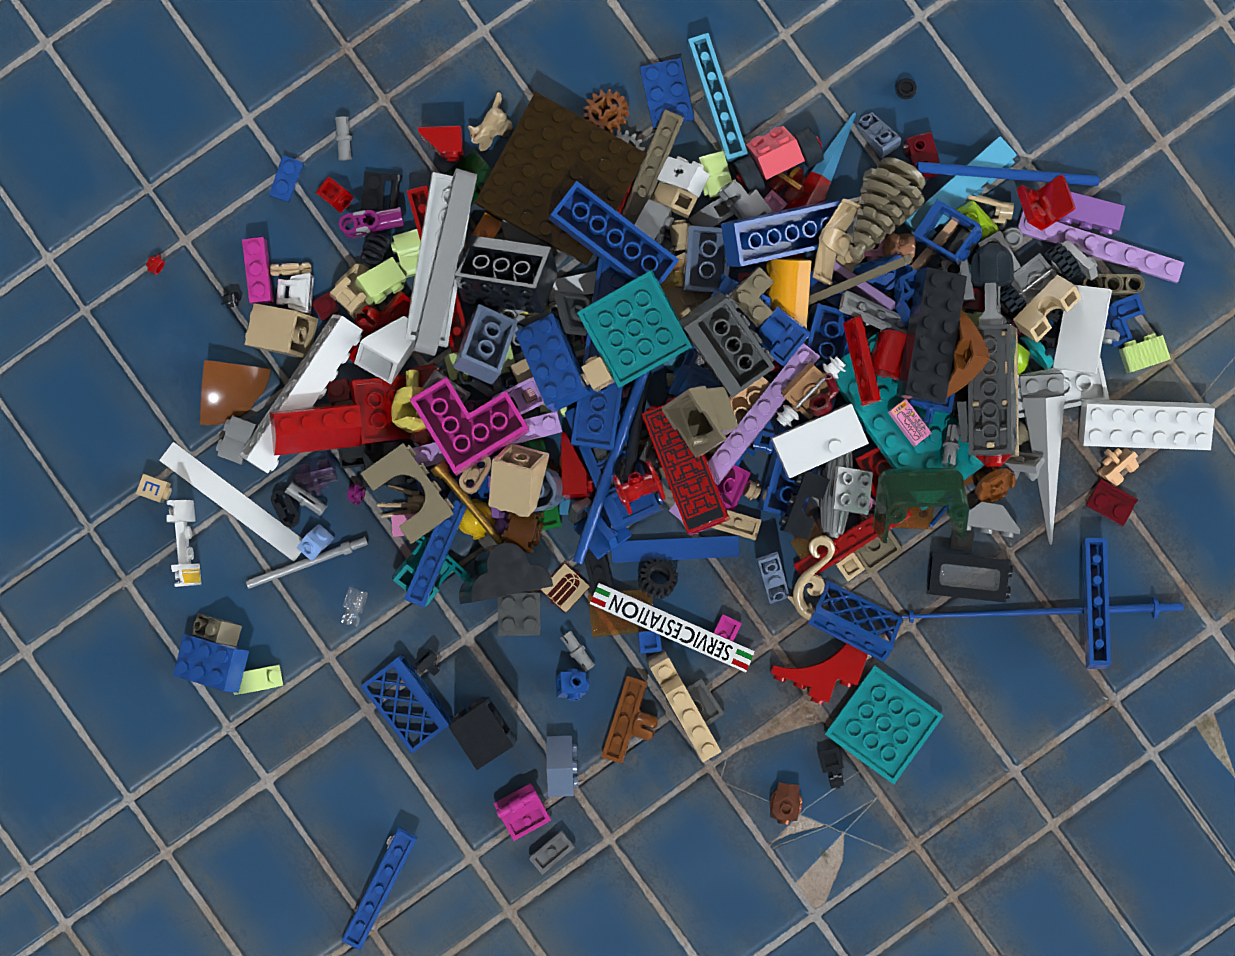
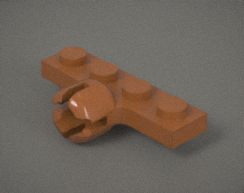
[601,676,658,764]

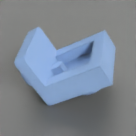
[297,524,334,561]

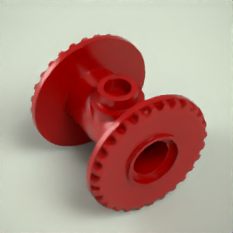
[612,461,666,515]

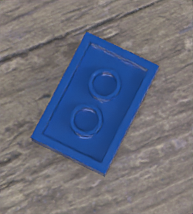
[640,58,694,130]

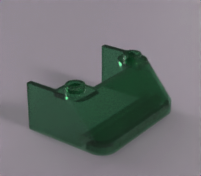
[873,467,969,543]

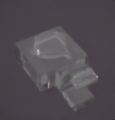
[342,587,368,627]

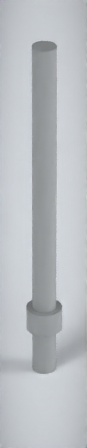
[246,537,368,589]

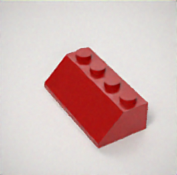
[270,403,362,456]

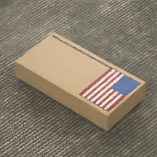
[510,359,537,404]

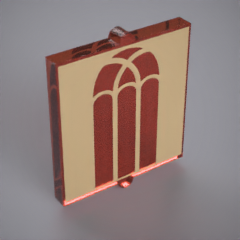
[540,563,591,614]

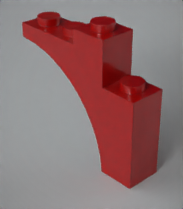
[770,643,868,705]

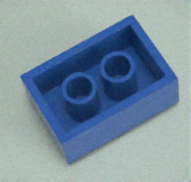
[173,634,249,693]

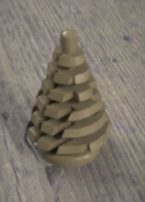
[850,157,926,260]

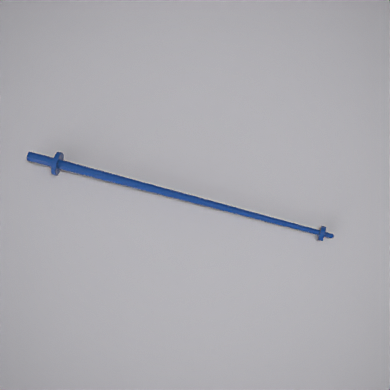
[901,597,1184,623]

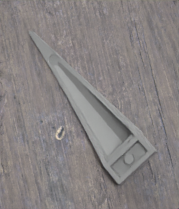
[1019,373,1065,545]

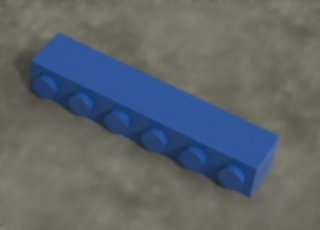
[1082,538,1111,669]

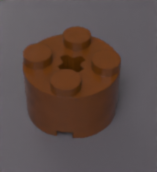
[502,511,544,554]

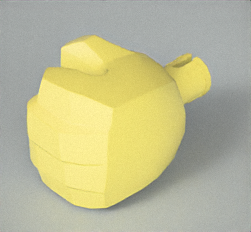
[392,370,428,435]

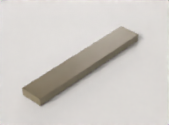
[621,109,684,224]
[808,254,913,305]

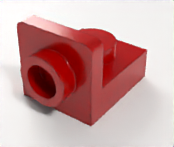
[315,177,354,213]

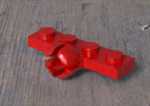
[349,291,411,369]

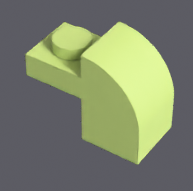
[233,665,283,695]

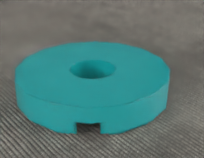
[1020,334,1054,370]

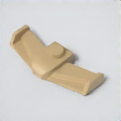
[812,198,863,286]

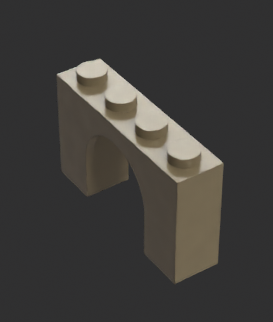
[361,444,454,544]

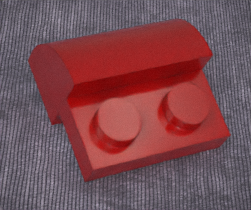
[871,330,907,381]

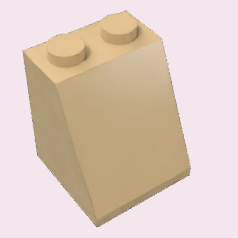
[244,303,318,359]
[489,443,549,517]

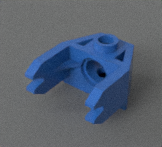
[894,269,919,328]

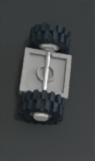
[1000,242,1081,323]

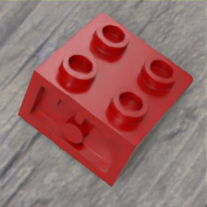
[1016,175,1076,231]

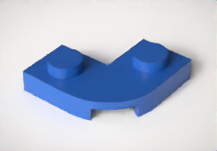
[1105,293,1146,348]

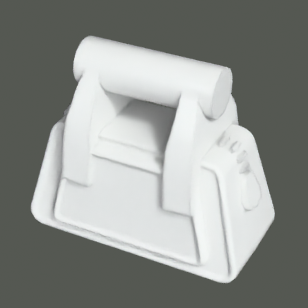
[276,273,314,315]

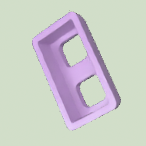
[492,377,544,415]

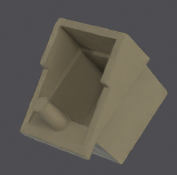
[662,386,739,458]

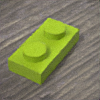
[956,200,998,242]

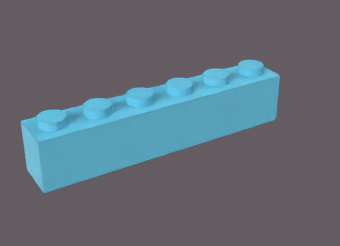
[687,33,748,164]
[903,136,1017,239]

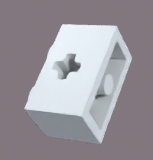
[657,156,710,198]

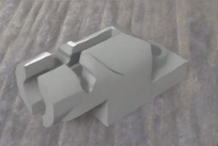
[718,179,773,219]

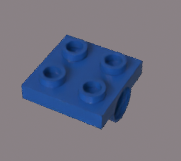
[757,306,811,367]

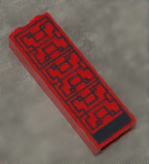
[642,397,731,536]

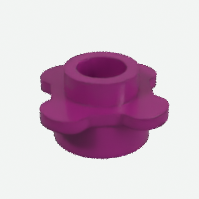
[347,483,365,505]

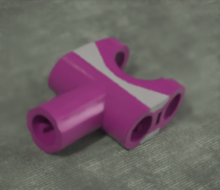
[339,207,404,239]

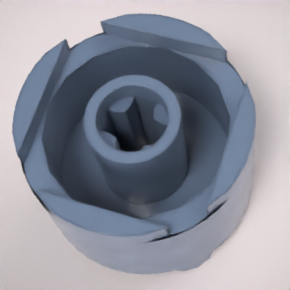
[534,468,563,511]

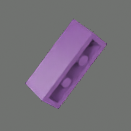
[1059,192,1125,235]

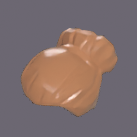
[883,232,915,264]

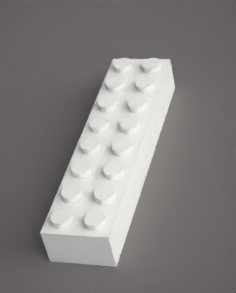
[239,314,363,473]

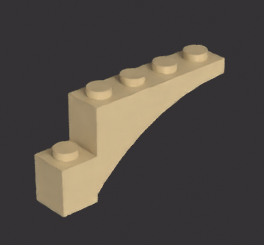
[645,648,721,762]

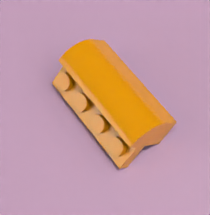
[765,257,811,345]

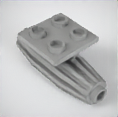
[820,451,873,538]

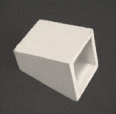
[354,316,414,384]

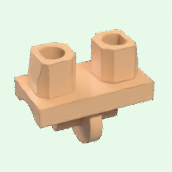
[1097,447,1139,486]

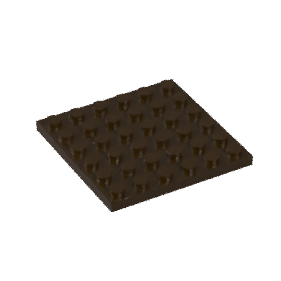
[474,92,647,266]

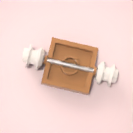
[776,356,846,427]

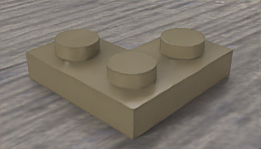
[729,266,774,327]

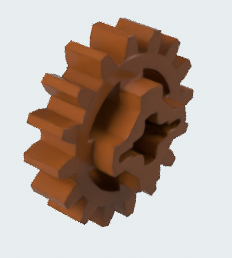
[583,89,629,134]

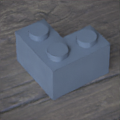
[546,736,578,797]

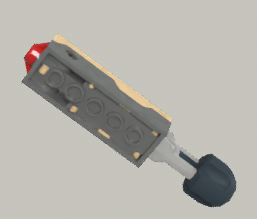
[968,243,1019,467]

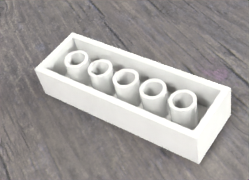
[1078,399,1215,450]

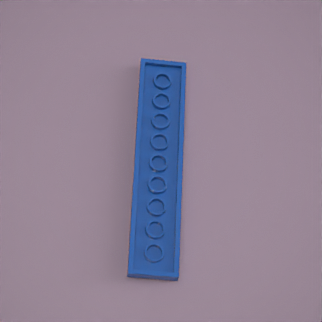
[571,258,630,451]

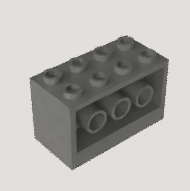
[679,292,775,398]

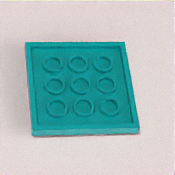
[577,270,694,388]
[824,665,944,785]

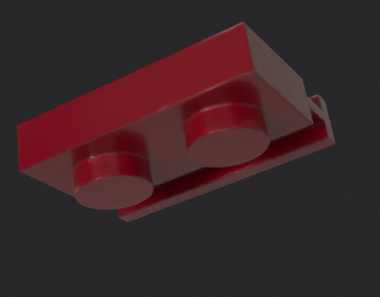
[1085,479,1138,527]

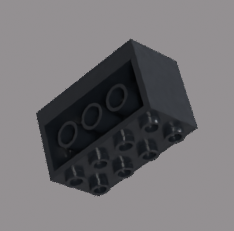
[454,235,558,314]
[448,697,517,770]

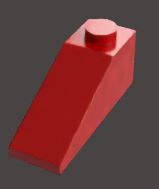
[561,433,595,500]

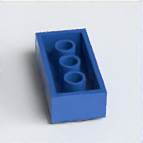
[515,313,592,412]

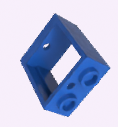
[913,199,982,266]

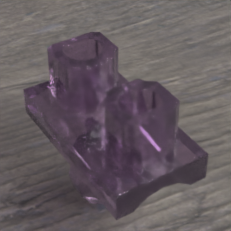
[295,459,337,496]

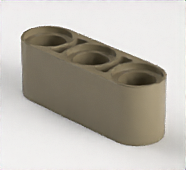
[1079,274,1145,296]

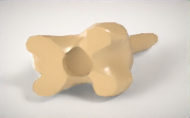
[468,92,512,152]

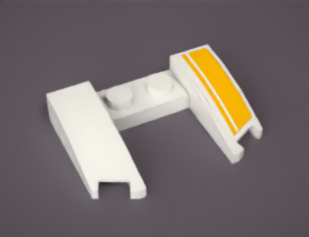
[167,500,202,587]

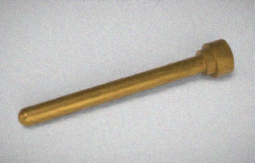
[430,460,504,544]

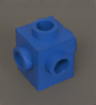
[556,669,589,701]

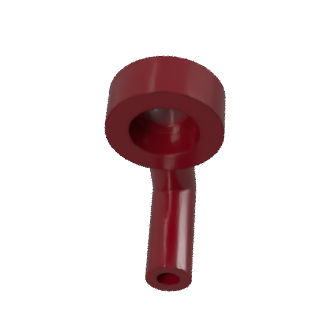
[809,373,839,416]

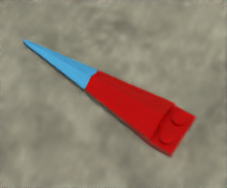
[784,113,856,258]

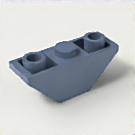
[855,112,901,159]
[755,552,789,604]

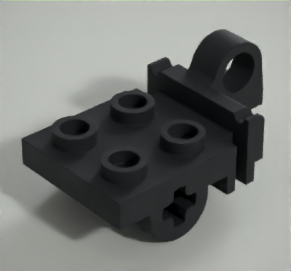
[338,440,416,488]

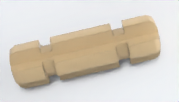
[270,263,312,276]

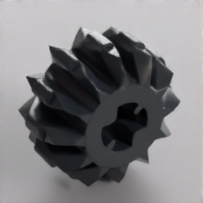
[360,232,391,268]

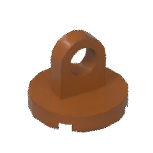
[975,465,1016,503]

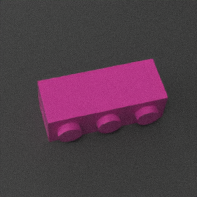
[242,237,274,305]

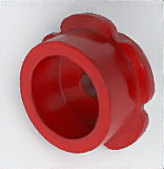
[146,255,165,275]

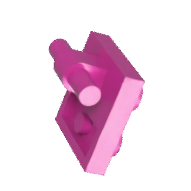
[493,783,551,841]

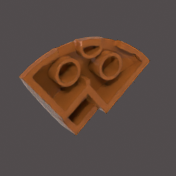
[946,310,990,398]
[200,360,271,425]

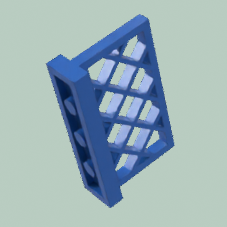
[808,580,903,662]
[361,654,452,754]

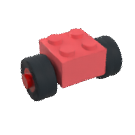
[733,126,824,194]

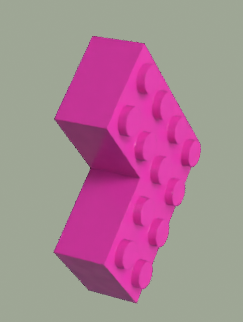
[410,377,530,476]

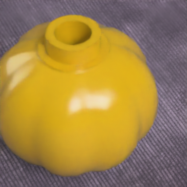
[459,499,497,539]

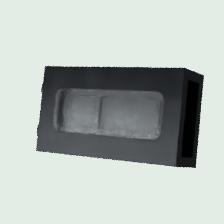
[927,552,1013,603]

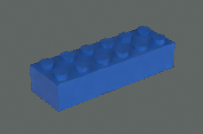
[549,181,679,285]
[721,200,847,267]

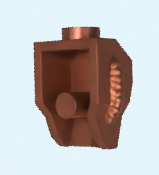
[769,782,803,825]

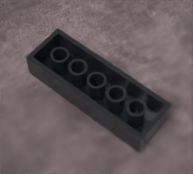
[896,267,967,405]

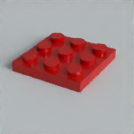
[349,375,422,445]

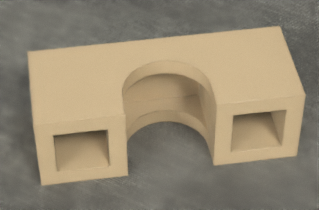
[1013,275,1082,342]

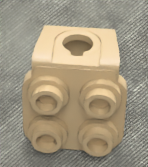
[329,264,376,319]

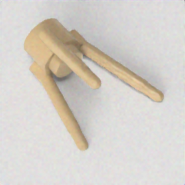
[967,195,1014,224]
[377,485,425,518]

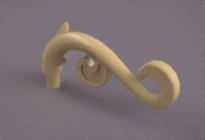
[787,535,835,620]

